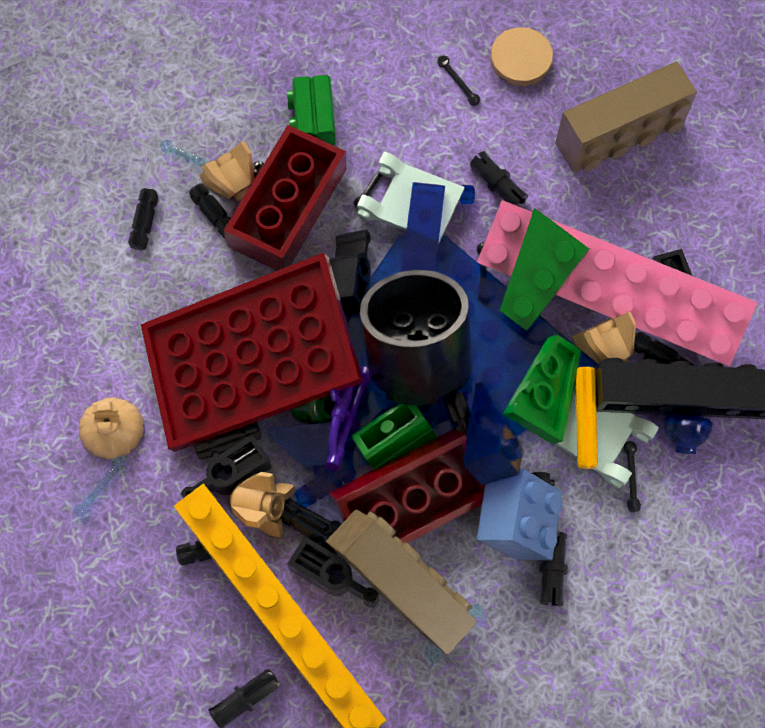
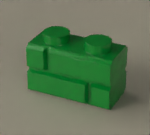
[287,75,336,146]
[351,403,438,469]

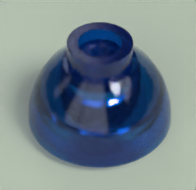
[664,415,713,454]

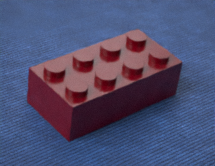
[224,125,347,271]
[329,429,486,543]

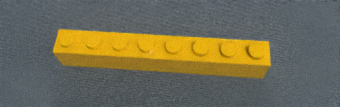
[174,483,386,728]

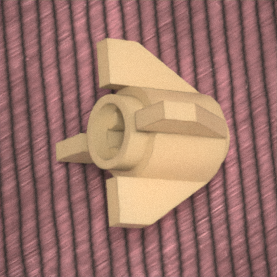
[199,141,254,202]
[572,311,636,364]
[229,472,296,538]

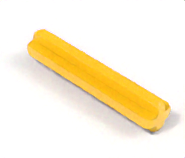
[576,367,598,469]

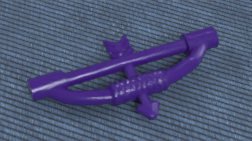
[325,366,370,471]

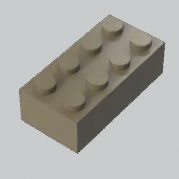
[555,61,697,173]
[326,510,478,655]

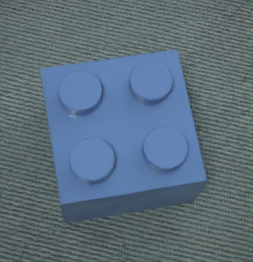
[476,469,562,560]

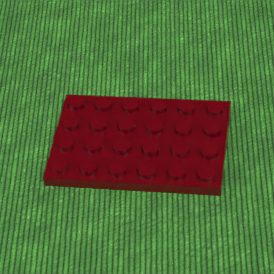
[140,252,363,452]

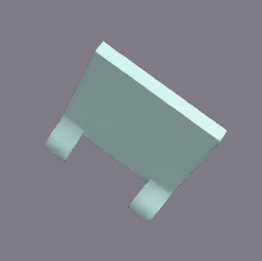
[357,152,465,244]
[555,381,659,489]

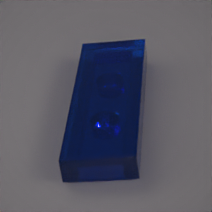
[401,182,446,272]

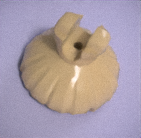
[78,397,144,460]

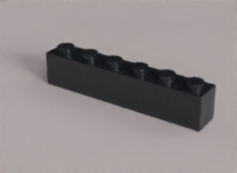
[595,358,765,419]

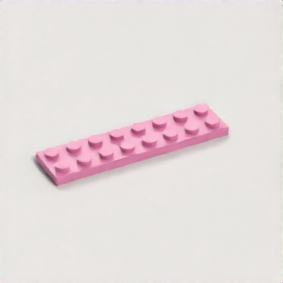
[477,200,758,366]

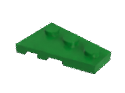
[500,208,590,331]
[502,335,581,444]

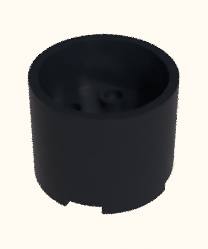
[360,270,473,406]

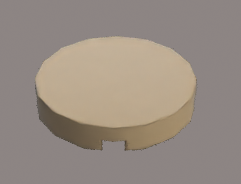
[490,27,553,86]

